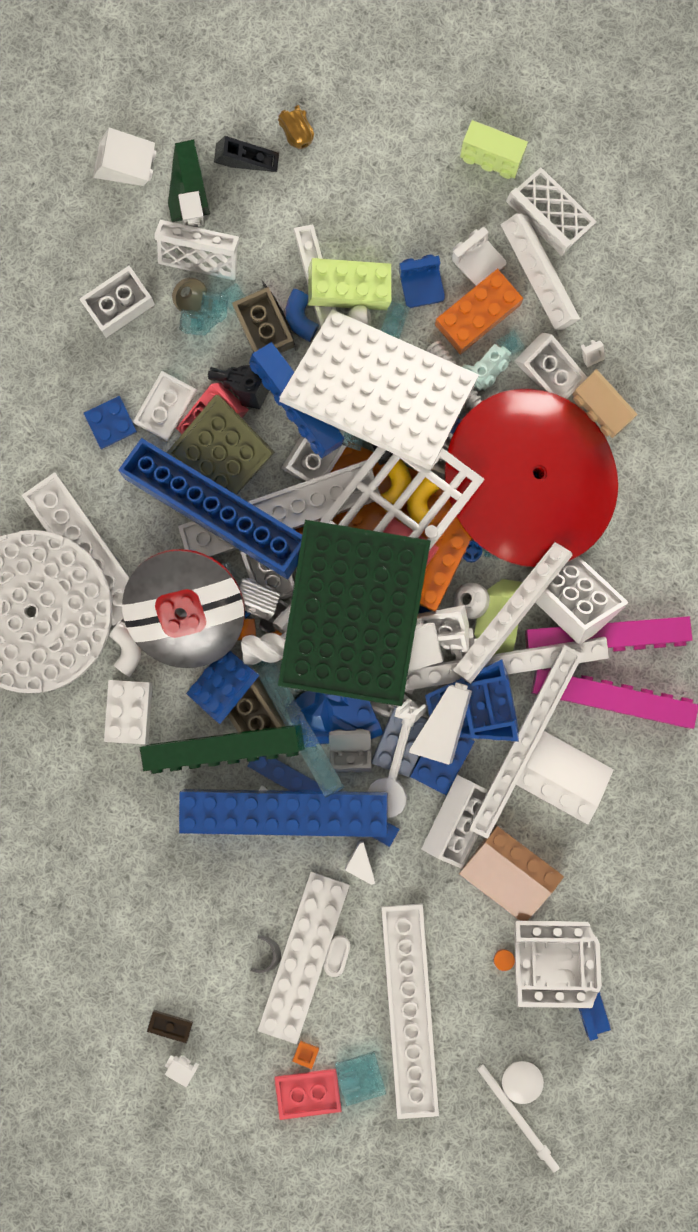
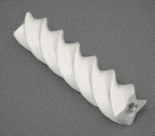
[241,632,286,665]

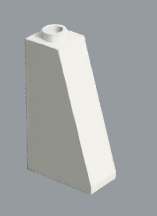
[409,683,472,765]

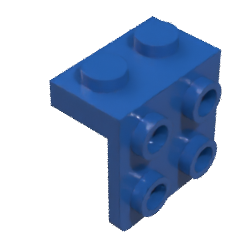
[399,255,445,308]

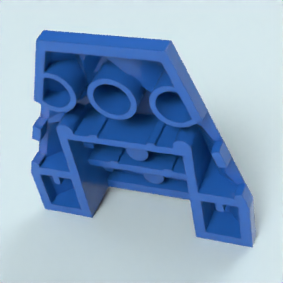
[286,691,383,745]

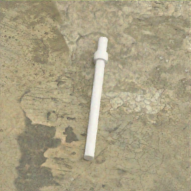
[477,1064,560,1173]

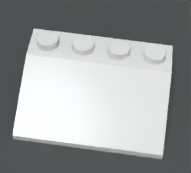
[535,556,628,644]
[516,731,614,825]

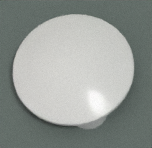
[502,1061,544,1104]

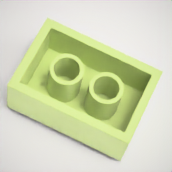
[460,120,528,179]

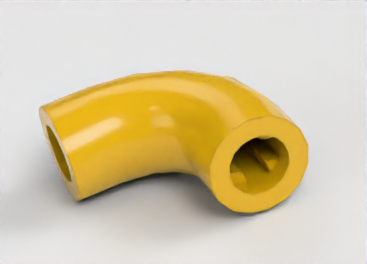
[381,459,412,513]
[407,477,439,526]

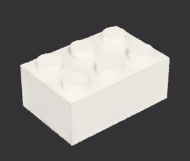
[80,266,155,338]
[104,680,153,744]

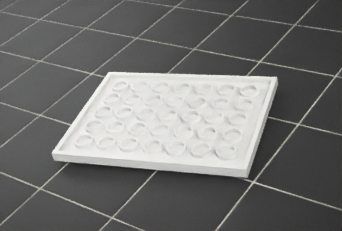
[279,309,479,470]

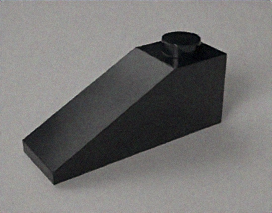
[214,136,279,172]

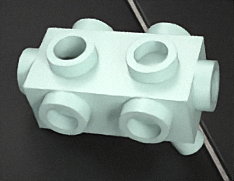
[462,344,511,391]

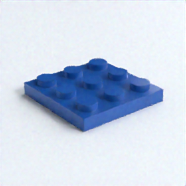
[186,651,260,724]

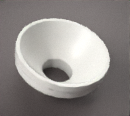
[454,583,490,620]

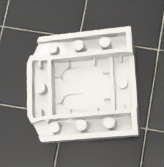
[514,921,602,1008]

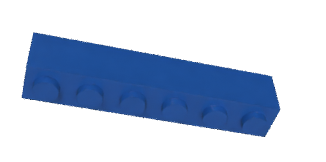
[249,342,345,459]

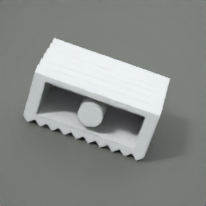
[238,578,281,620]

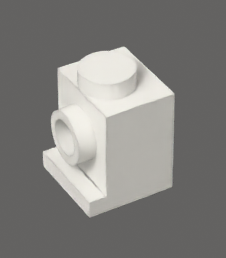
[164,1055,199,1087]

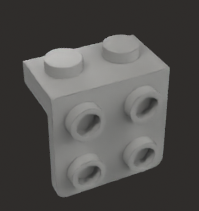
[329,729,371,773]

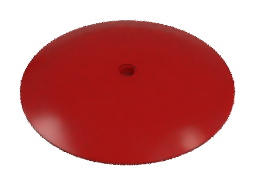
[445,389,618,567]

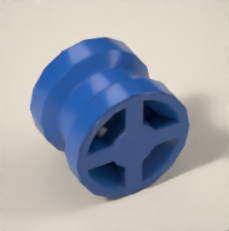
[463,541,483,563]

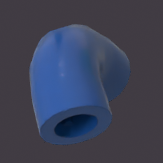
[285,289,319,342]

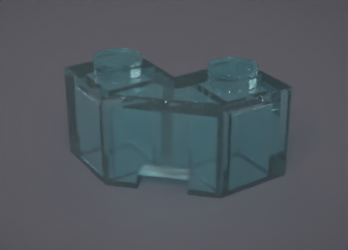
[179,291,229,336]

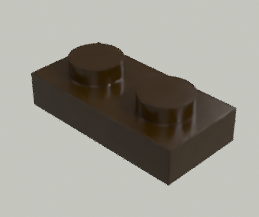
[147,1010,193,1044]

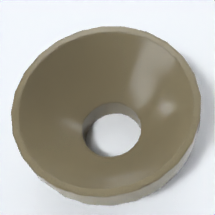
[172,277,208,314]

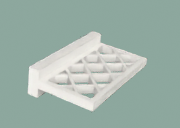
[506,167,597,256]
[155,220,239,280]

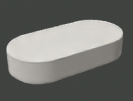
[324,935,350,977]

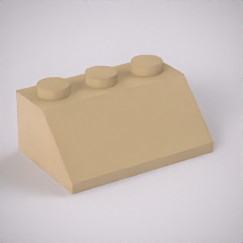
[572,369,638,438]

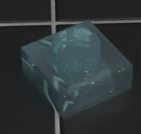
[497,330,524,357]

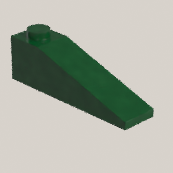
[168,139,210,222]

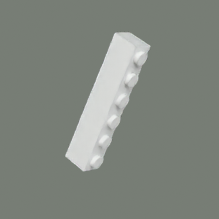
[501,213,580,330]

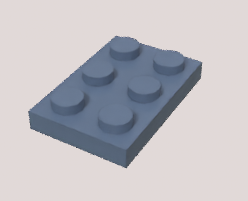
[371,706,428,777]

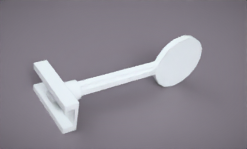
[368,699,427,818]

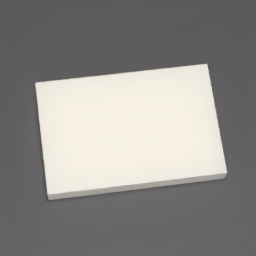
[133,371,197,442]

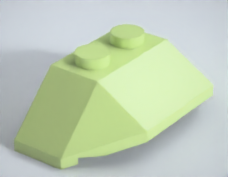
[474,579,522,654]

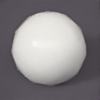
[348,305,371,326]

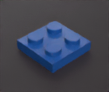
[84,396,137,449]

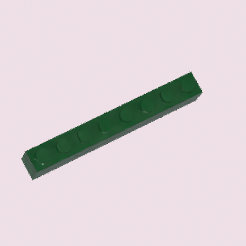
[139,724,305,774]

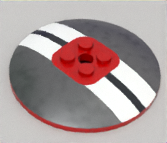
[122,549,245,668]

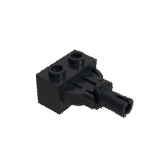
[208,365,270,410]

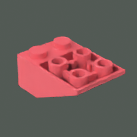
[176,382,249,434]

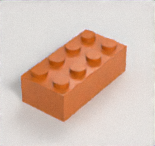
[435,268,524,355]

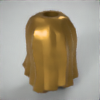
[278,105,314,149]

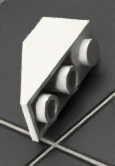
[178,191,204,228]

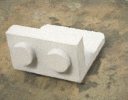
[452,226,507,286]

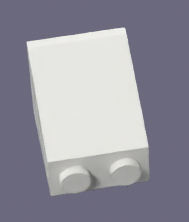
[93,128,156,186]

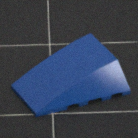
[425,659,519,742]

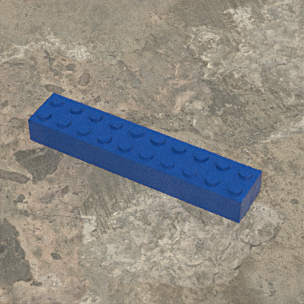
[118,438,302,579]
[179,789,388,837]

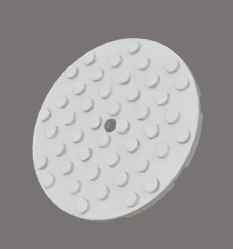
[0,530,112,693]

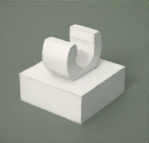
[581,340,605,367]

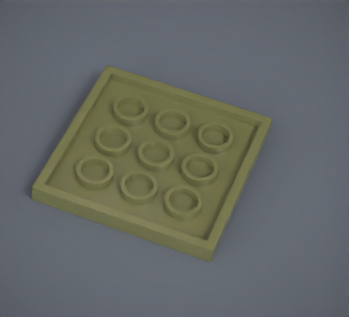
[166,395,275,495]

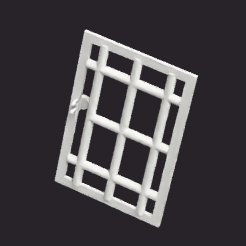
[320,447,485,551]

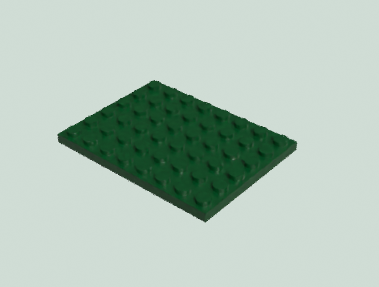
[278,519,431,706]

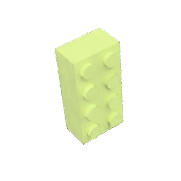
[308,258,391,310]

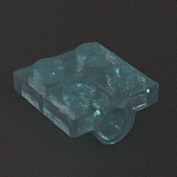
[335,1051,387,1106]

